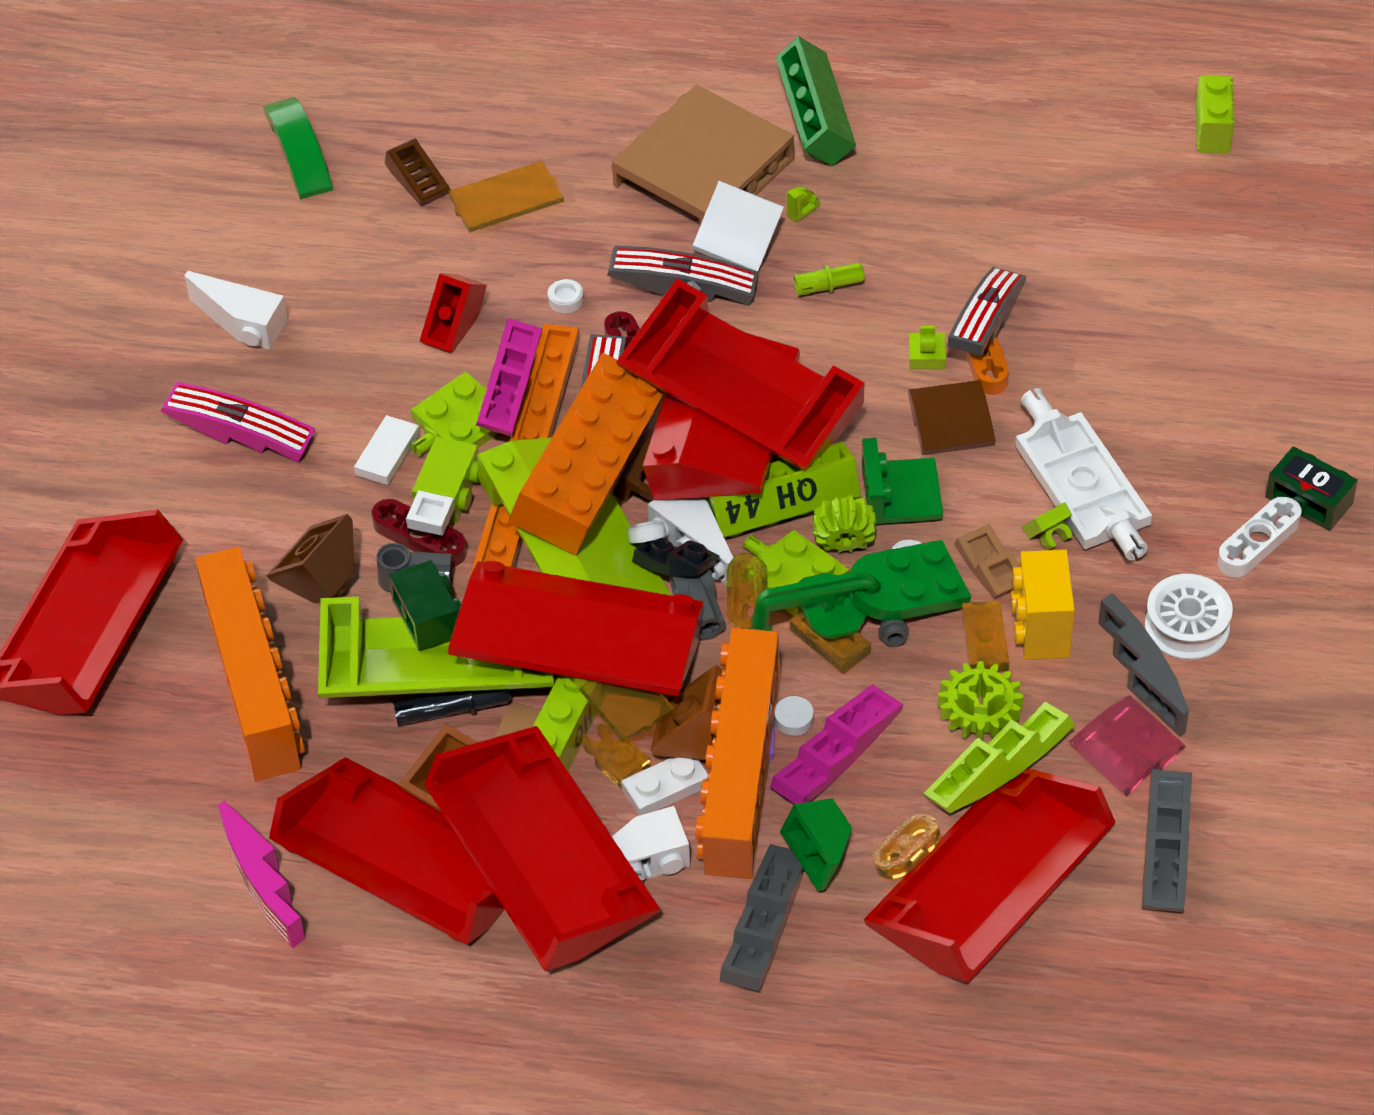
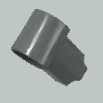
[376,543,452,592]
[670,569,725,641]

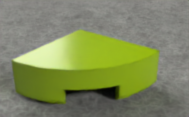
[787,187,820,222]

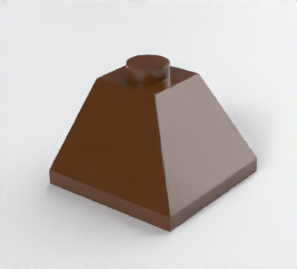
[266,514,354,603]

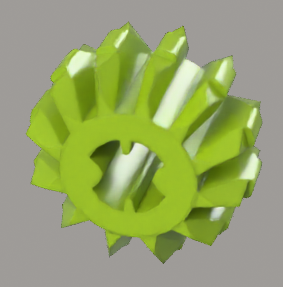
[813,495,876,554]

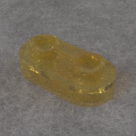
[727,553,768,629]
[872,813,941,879]

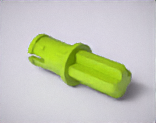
[793,263,865,297]

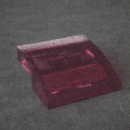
[1069,695,1186,797]

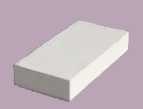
[354,415,420,485]

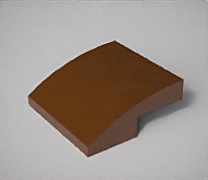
[908,380,996,455]

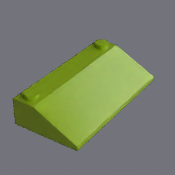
[477,437,671,595]
[318,596,554,698]

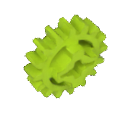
[938,661,1023,740]

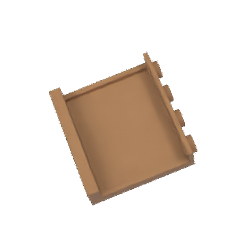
[611,84,794,226]

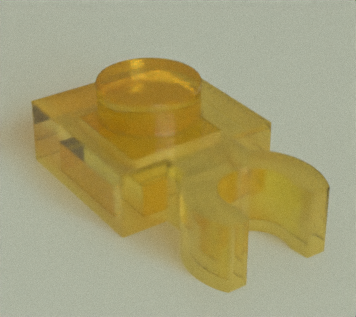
[582,723,651,790]

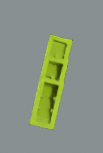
[923,702,1076,813]

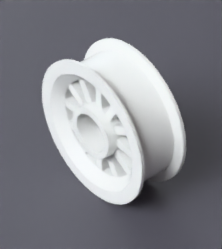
[1145,574,1233,660]

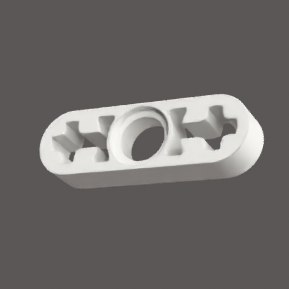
[1217,497,1301,577]

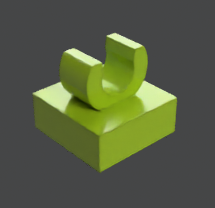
[909,325,946,369]
[1022,502,1073,550]

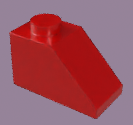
[419,273,487,352]

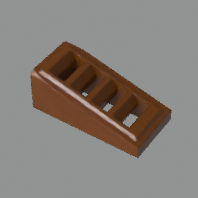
[385,138,451,206]

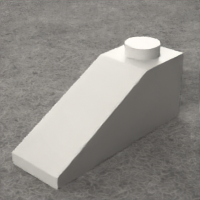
[184,271,288,350]

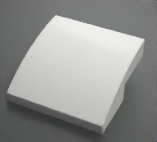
[691,181,784,271]

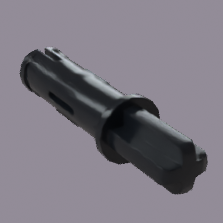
[393,689,511,727]

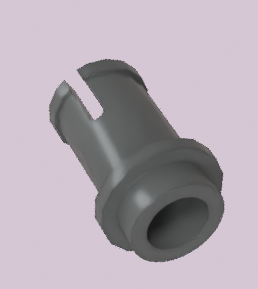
[878,619,909,646]

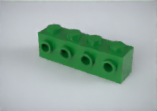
[775,36,856,166]

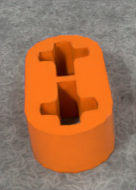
[967,337,1009,395]

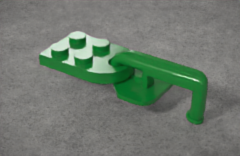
[750,540,972,639]

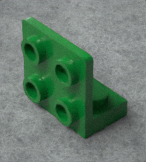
[861,438,943,524]

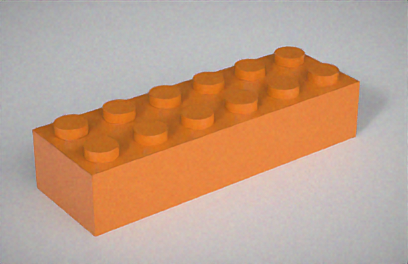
[508,352,665,556]
[195,546,305,782]
[695,628,780,879]

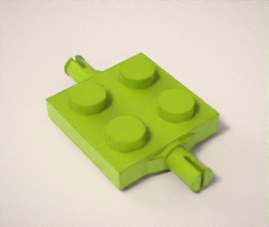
[410,371,499,457]
[742,530,850,619]

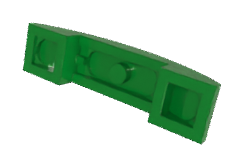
[263,97,333,199]

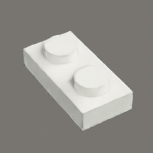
[621,757,708,816]

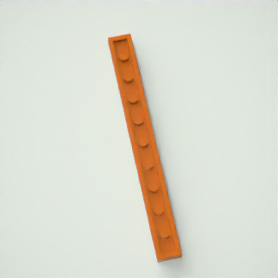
[469,324,579,578]

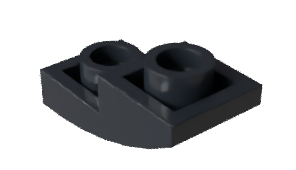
[632,538,720,577]

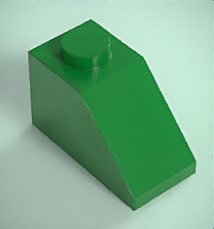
[780,798,852,891]

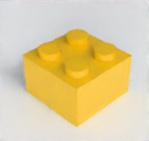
[1010,549,1075,660]

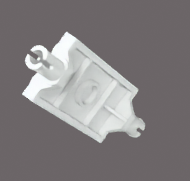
[1015,388,1152,560]

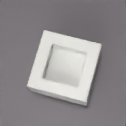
[406,490,455,536]

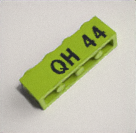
[705,442,861,537]
[532,675,612,771]

